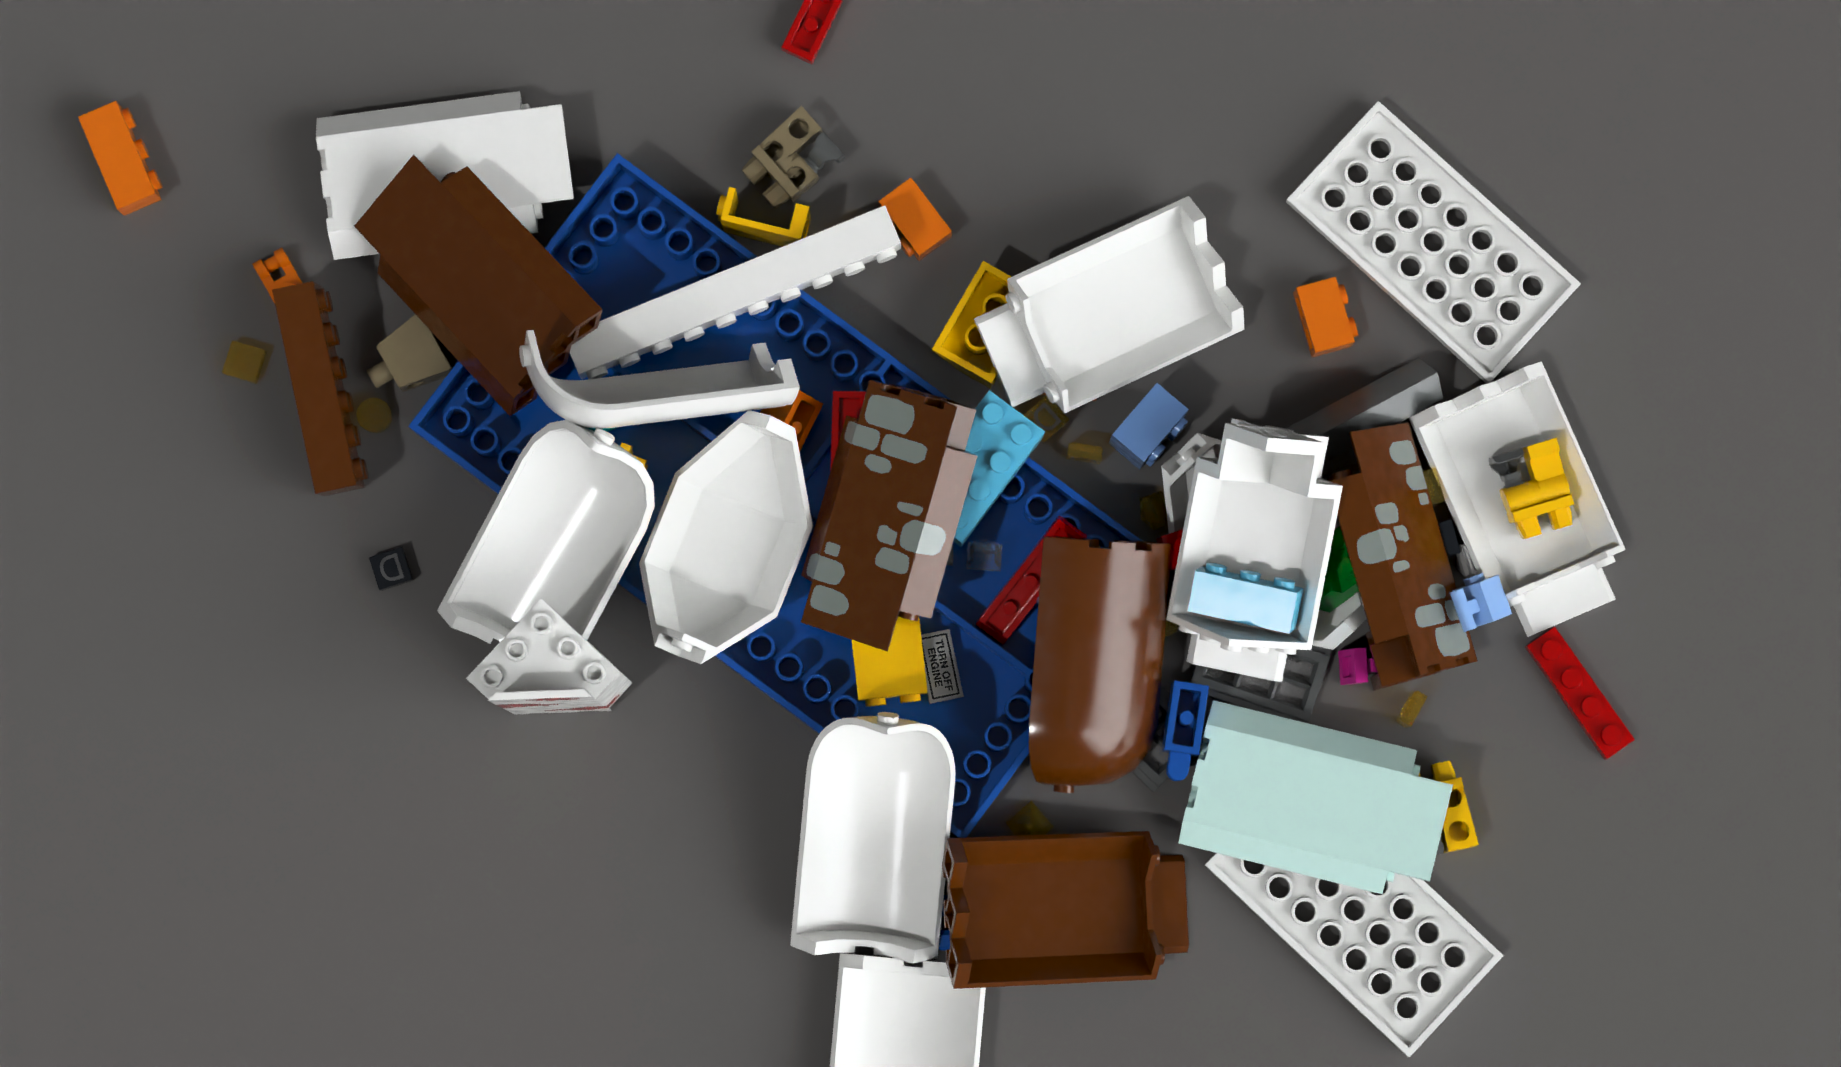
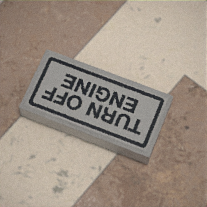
[921,629,964,704]

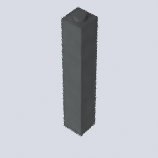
[1286,358,1443,463]

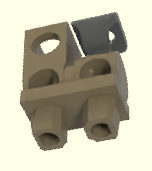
[742,106,845,209]

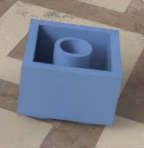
[1109,383,1189,470]

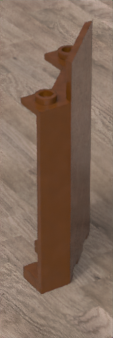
[354,154,602,416]
[942,831,1189,989]

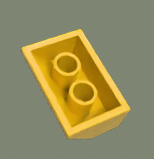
[932,261,1011,389]

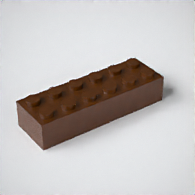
[272,281,369,496]

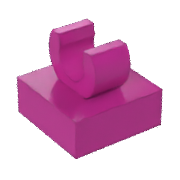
[1338,648,1377,685]

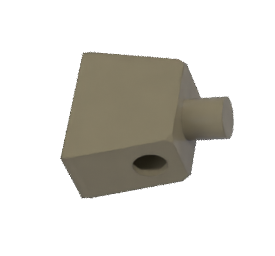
[366,314,452,392]

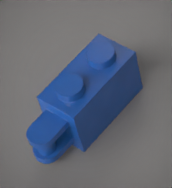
[1161,680,1209,782]

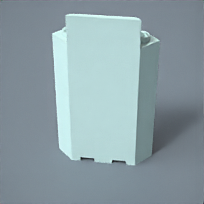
[1178,700,1453,894]

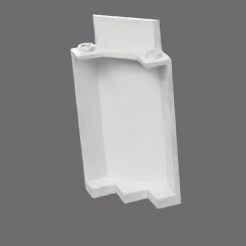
[316,91,574,260]
[974,196,1244,414]
[1409,361,1626,637]

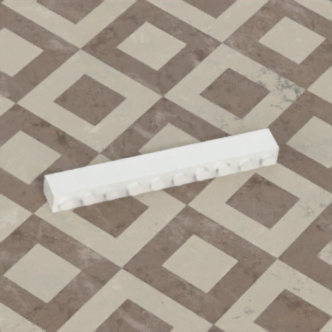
[570,205,901,379]

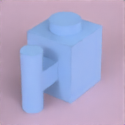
[1450,573,1512,632]

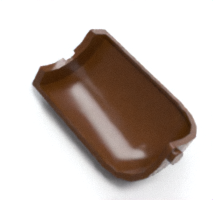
[1029,536,1172,793]

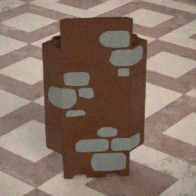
[801,380,978,652]
[1327,423,1478,691]

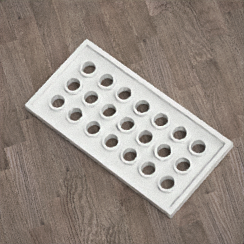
[1286,101,1581,384]
[1205,853,1504,1057]

